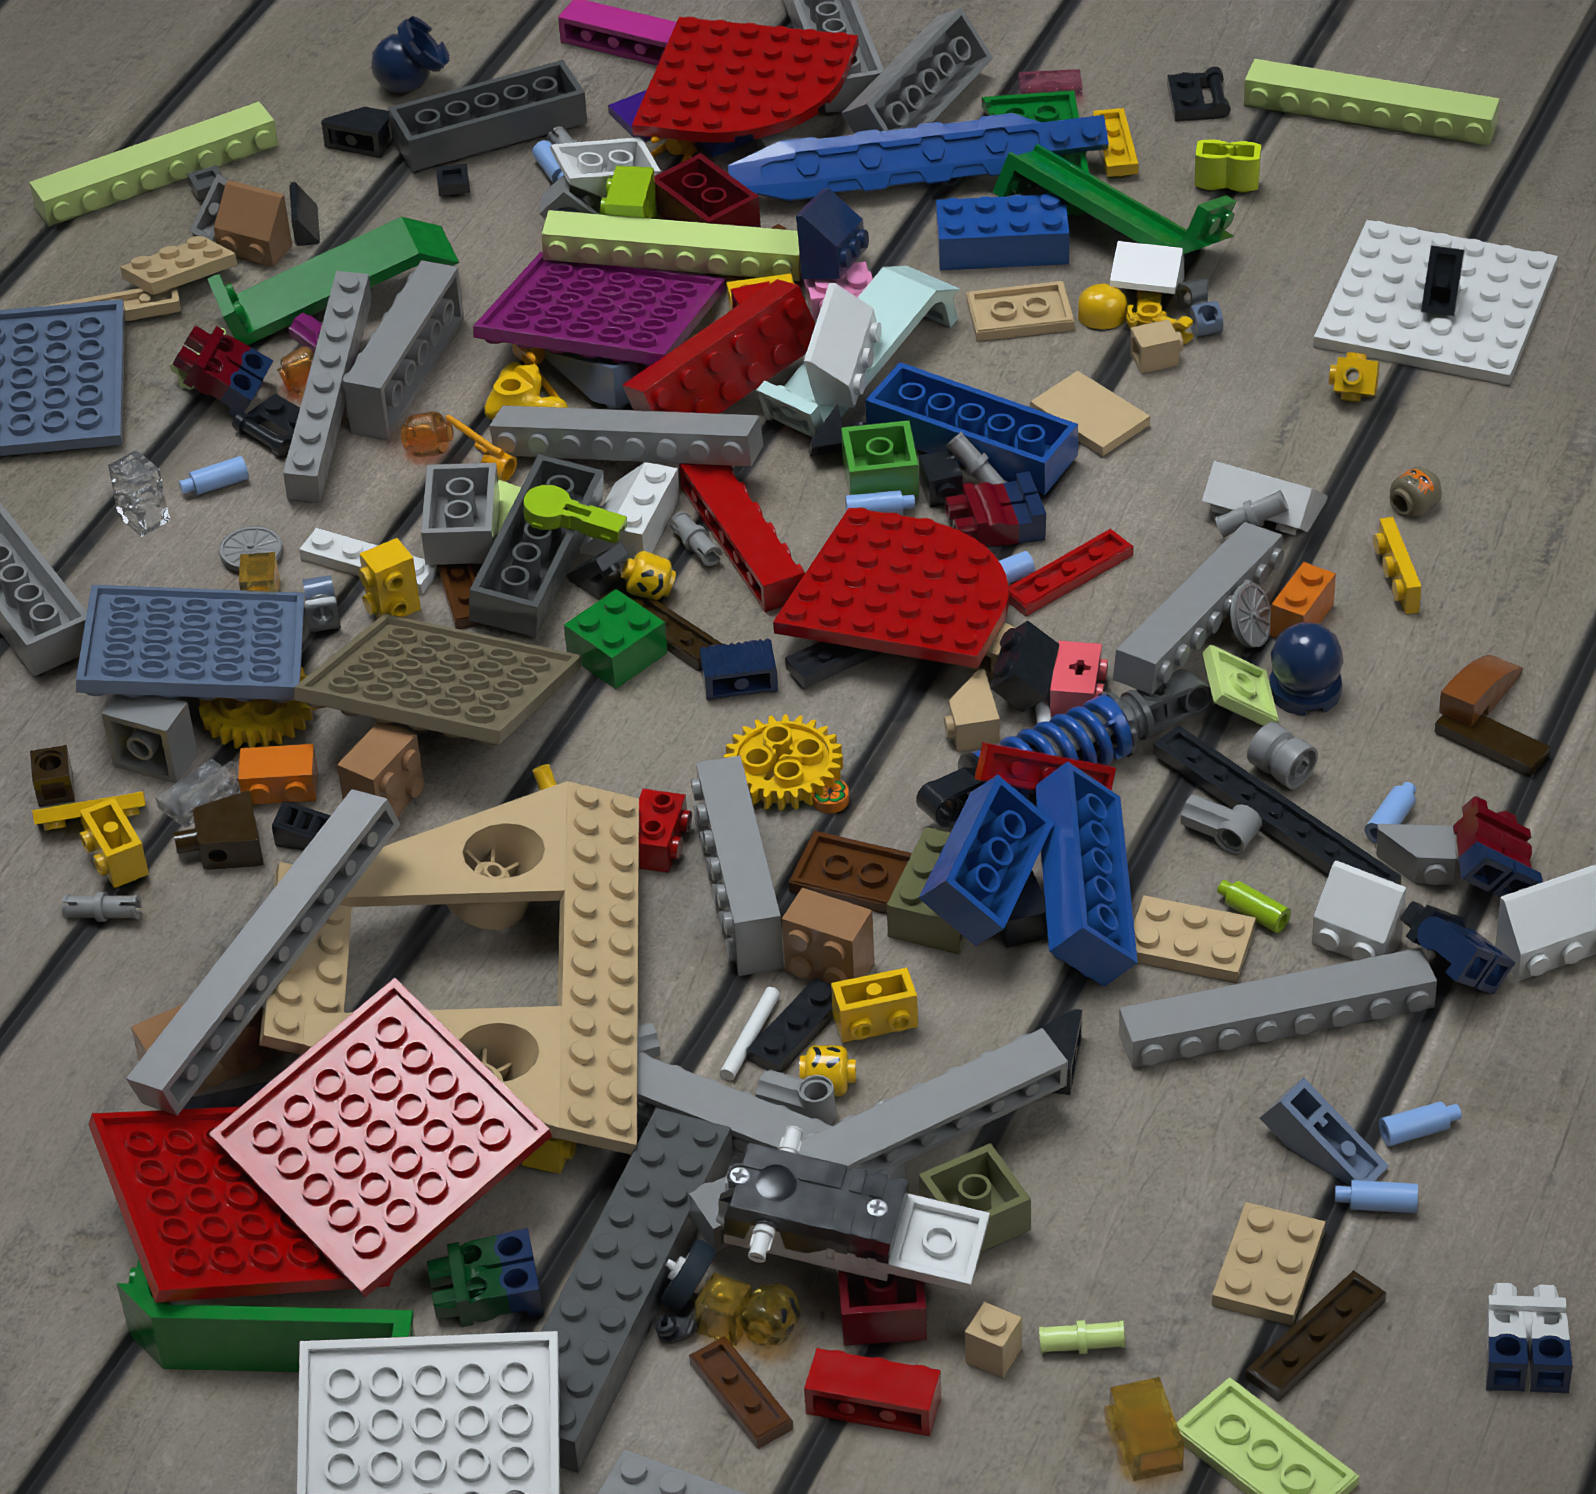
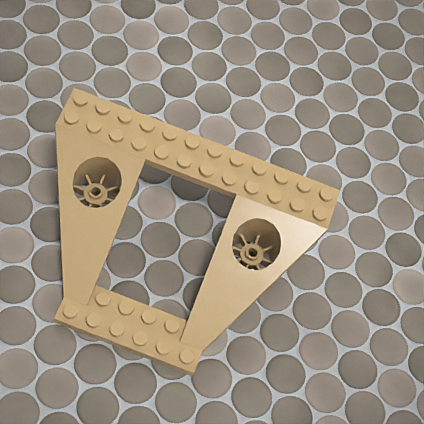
[259,781,639,1155]

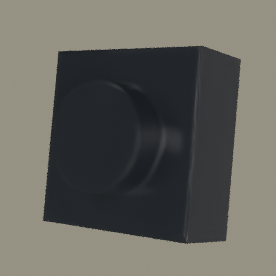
[435,164,470,196]

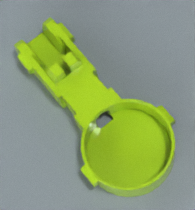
[523,485,627,544]

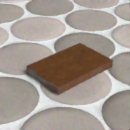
[789,831,912,914]

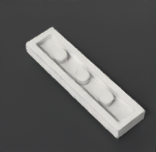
[299,528,438,595]

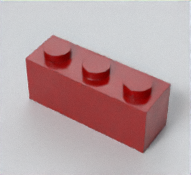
[804,1348,941,1437]

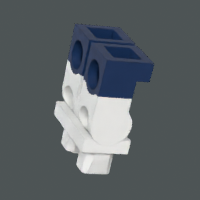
[1486,1283,1573,1393]

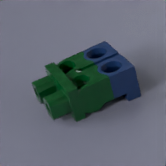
[427,1228,544,1327]

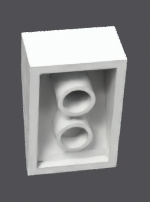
[550,137,661,198]

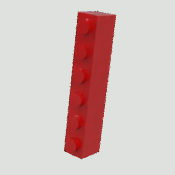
[679,463,805,612]

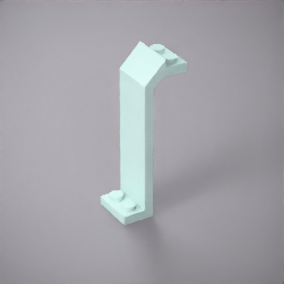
[757,266,960,437]

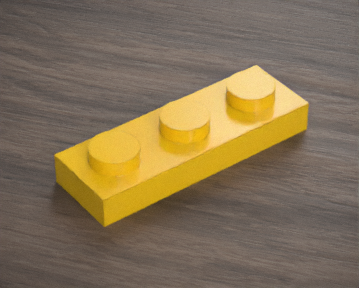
[1093,108,1139,177]
[1373,517,1422,615]
[32,791,147,831]

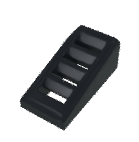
[272,802,331,850]

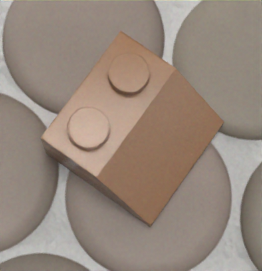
[214,180,292,267]

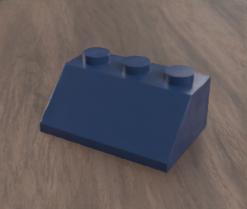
[796,188,869,279]

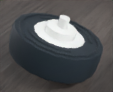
[661,1238,716,1312]

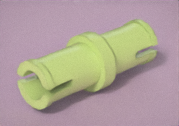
[1039,1320,1126,1354]

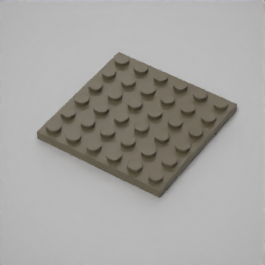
[294,614,582,746]

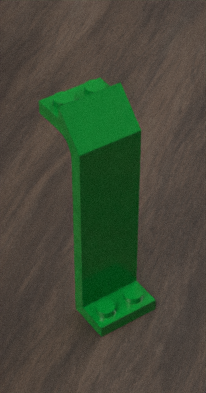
[992,144,1237,254]
[208,216,460,345]
[116,1258,415,1372]

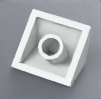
[1110,241,1184,294]

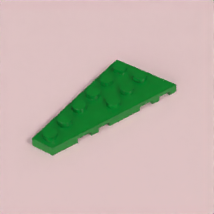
[981,90,1089,216]

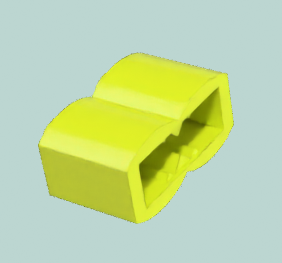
[1194,139,1261,193]

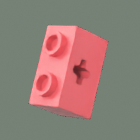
[1050,641,1108,717]

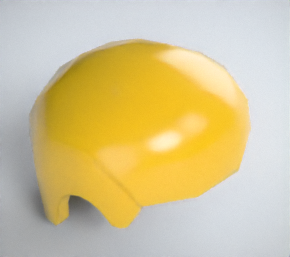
[1078,283,1127,330]

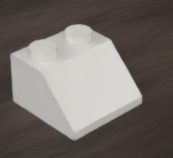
[1312,861,1407,960]

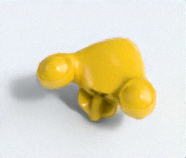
[484,362,568,420]

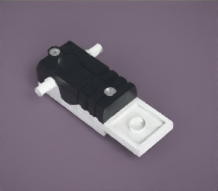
[716,1126,990,1292]

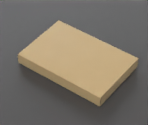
[966,281,1075,342]
[1030,371,1150,457]

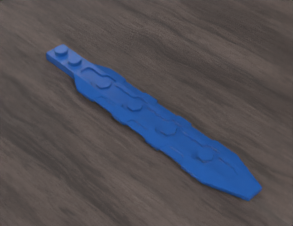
[728,113,1109,201]

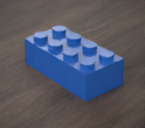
[936,193,1069,270]
[919,775,1054,946]

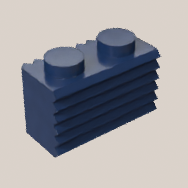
[700,638,778,700]

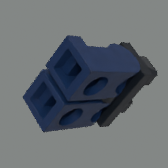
[1400,901,1516,994]

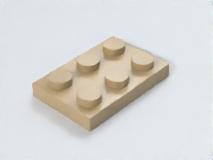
[120,236,237,295]
[1134,895,1256,983]
[1212,1202,1326,1326]

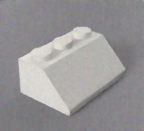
[804,283,882,408]
[1202,461,1328,535]
[579,462,680,562]
[1495,864,1596,981]

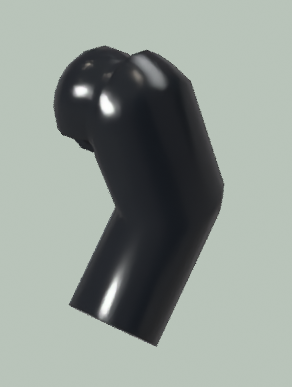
[655,1293,710,1343]

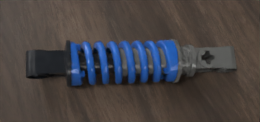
[916,669,1213,827]

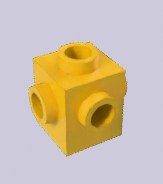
[1328,352,1380,402]

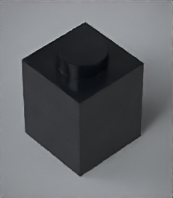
[919,450,963,507]

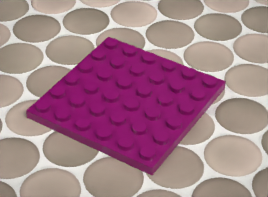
[473,252,725,367]

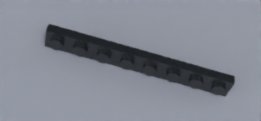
[1153,725,1402,885]

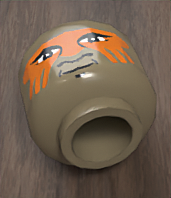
[1390,467,1442,518]

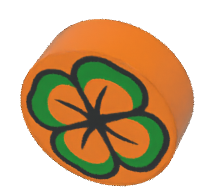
[812,779,849,814]

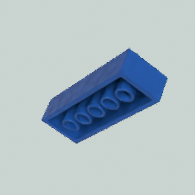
[865,362,1078,495]
[1035,761,1138,987]

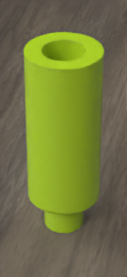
[1217,880,1291,933]

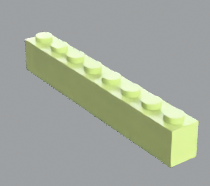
[1244,59,1500,146]
[29,102,278,226]
[541,210,801,281]

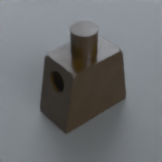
[173,791,264,870]

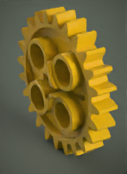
[198,667,317,749]
[723,714,843,811]

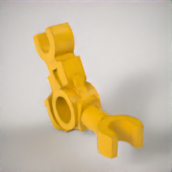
[1126,290,1194,344]

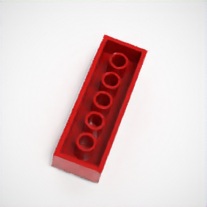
[622,279,816,414]

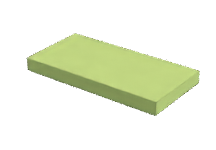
[1171,1377,1359,1494]

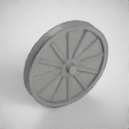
[219,526,283,573]
[1230,583,1271,648]

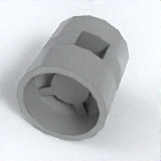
[1247,722,1318,789]

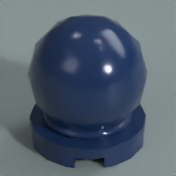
[371,16,450,94]
[1269,622,1344,716]

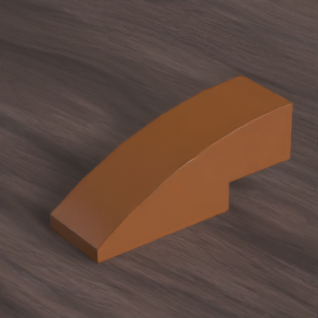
[1439,654,1523,727]

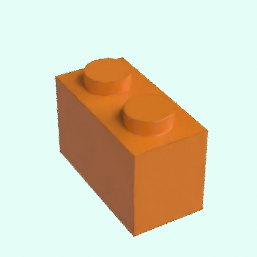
[1270,562,1336,638]
[238,744,318,805]

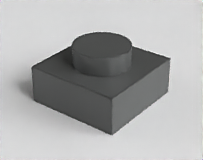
[187,165,223,200]

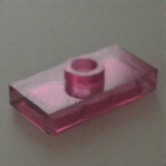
[1018,69,1082,97]

